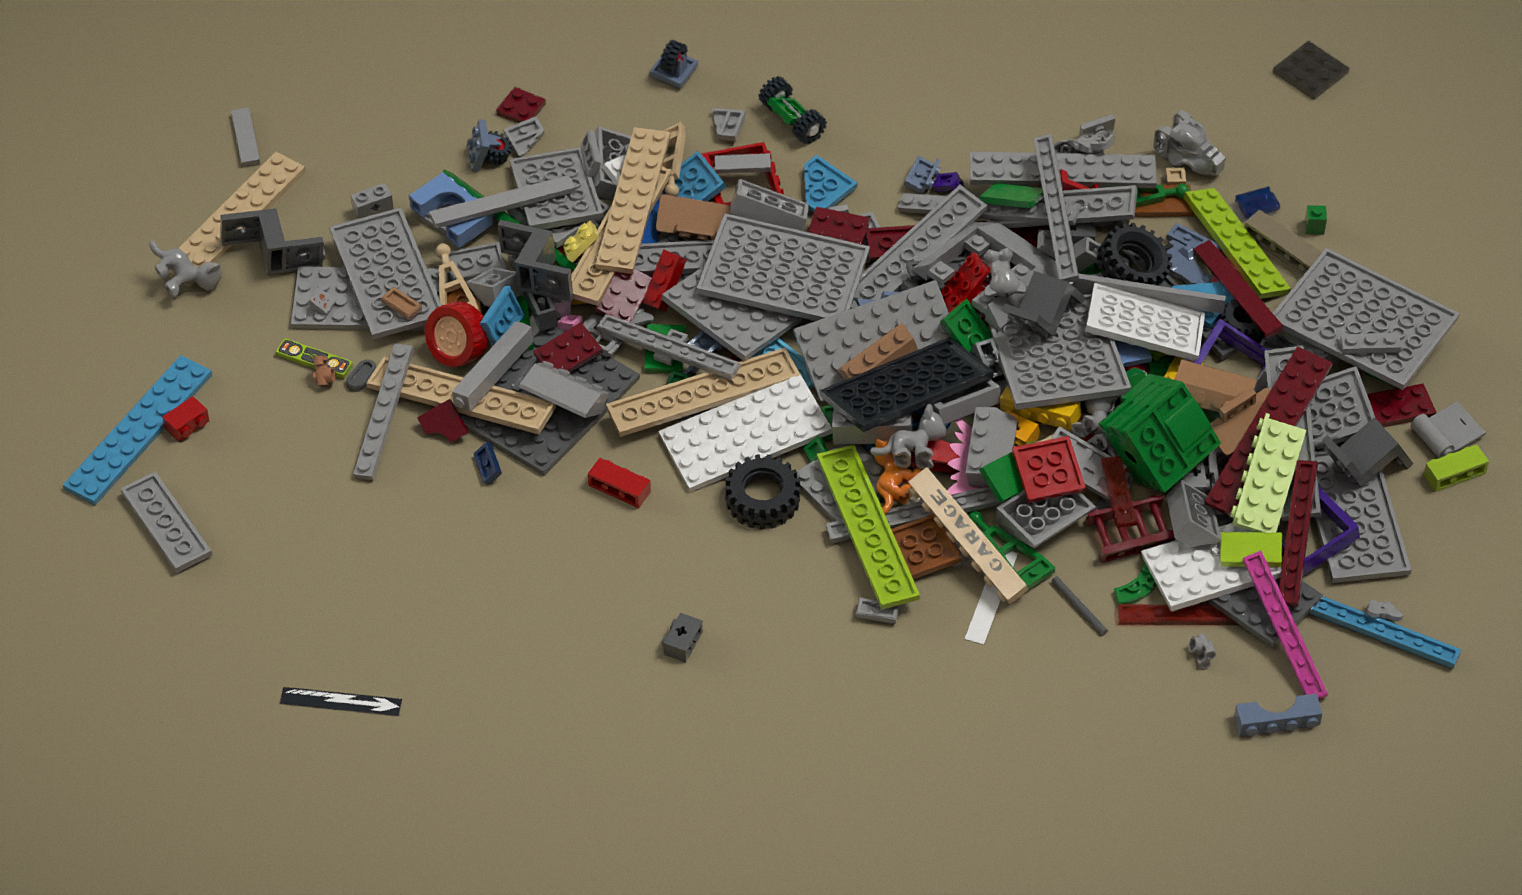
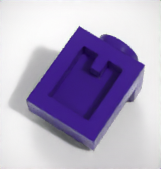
[933,172,964,192]

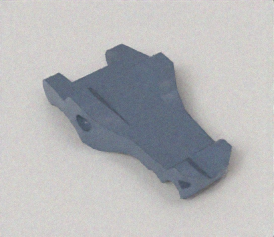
[1167,240,1212,284]

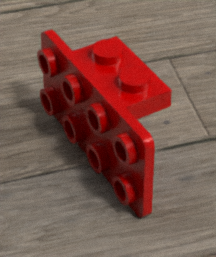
[941,252,990,313]

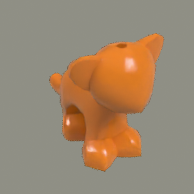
[874,438,923,514]

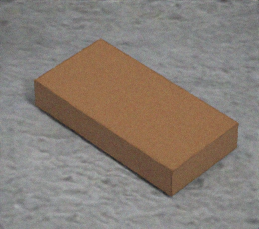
[381,287,422,321]

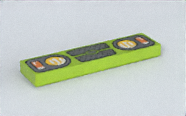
[276,338,353,379]

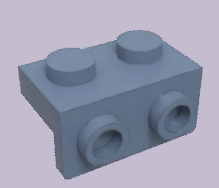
[903,155,941,195]

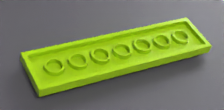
[1183,188,1291,299]

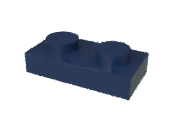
[473,442,502,485]

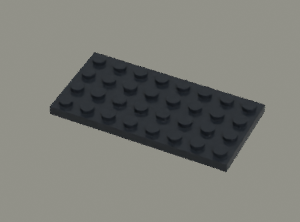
[820,337,994,432]

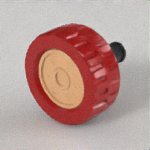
[425,301,489,367]

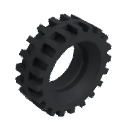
[1097,223,1172,286]
[725,454,800,529]

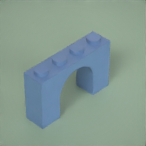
[409,172,493,248]

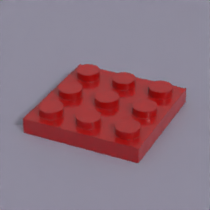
[1012,436,1086,503]

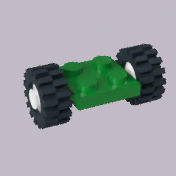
[758,76,827,144]

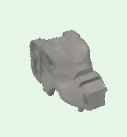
[1153,110,1226,176]
[1054,130,1115,154]

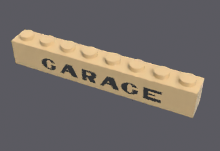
[909,467,1028,605]

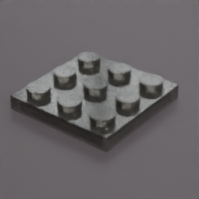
[1273,40,1350,100]

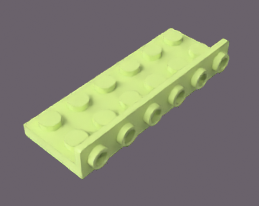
[1230,413,1306,533]

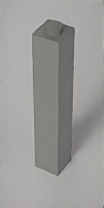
[452,321,534,411]

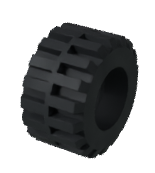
[1220,299,1264,344]

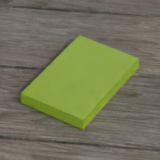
[1220,532,1282,567]

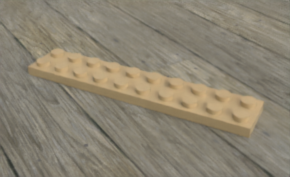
[595,127,670,274]
[168,152,305,287]
[571,167,672,306]
[606,347,800,437]
[366,356,556,434]

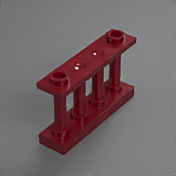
[1086,495,1176,563]

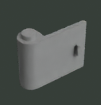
[1410,401,1486,458]

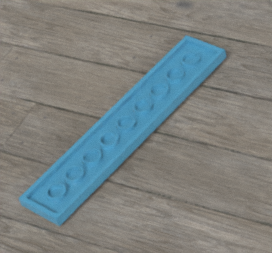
[63,355,212,506]

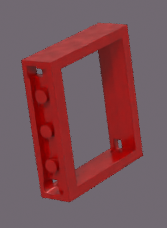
[701,142,784,205]

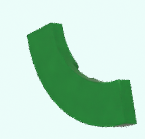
[1114,550,1157,608]

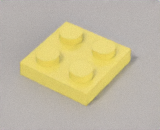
[564,220,599,263]

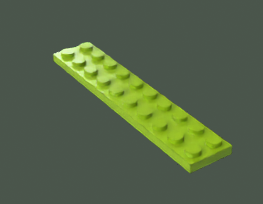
[817,445,920,610]

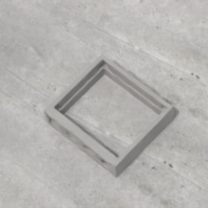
[921,379,1001,424]

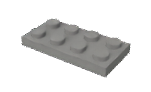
[1051,426,1127,499]

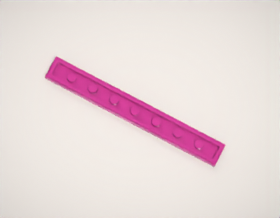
[1242,550,1328,700]

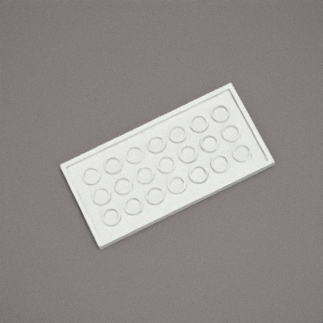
[658,375,832,492]

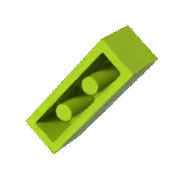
[1423,445,1489,492]

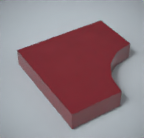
[417,399,469,442]

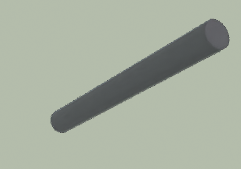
[1052,576,1108,636]

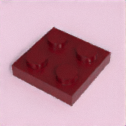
[496,87,546,123]

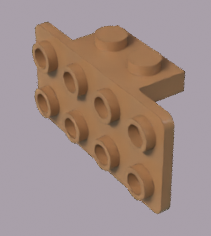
[656,194,732,241]
[1210,388,1271,456]

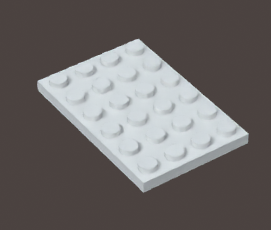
[1085,283,1205,361]
[1141,523,1282,612]

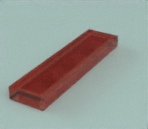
[1100,456,1137,528]

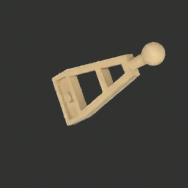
[662,122,686,196]
[436,244,479,310]

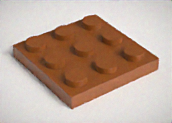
[891,514,962,579]

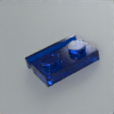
[1235,186,1280,219]

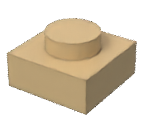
[1166,168,1186,185]

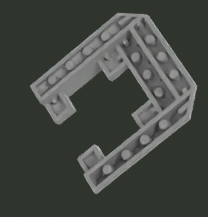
[912,222,1059,331]

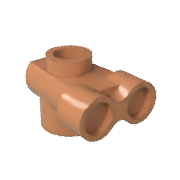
[313,356,335,386]

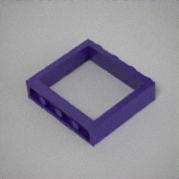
[1192,319,1268,376]
[1282,486,1360,576]

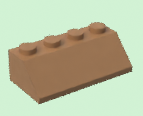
[837,323,918,380]
[1174,359,1257,412]

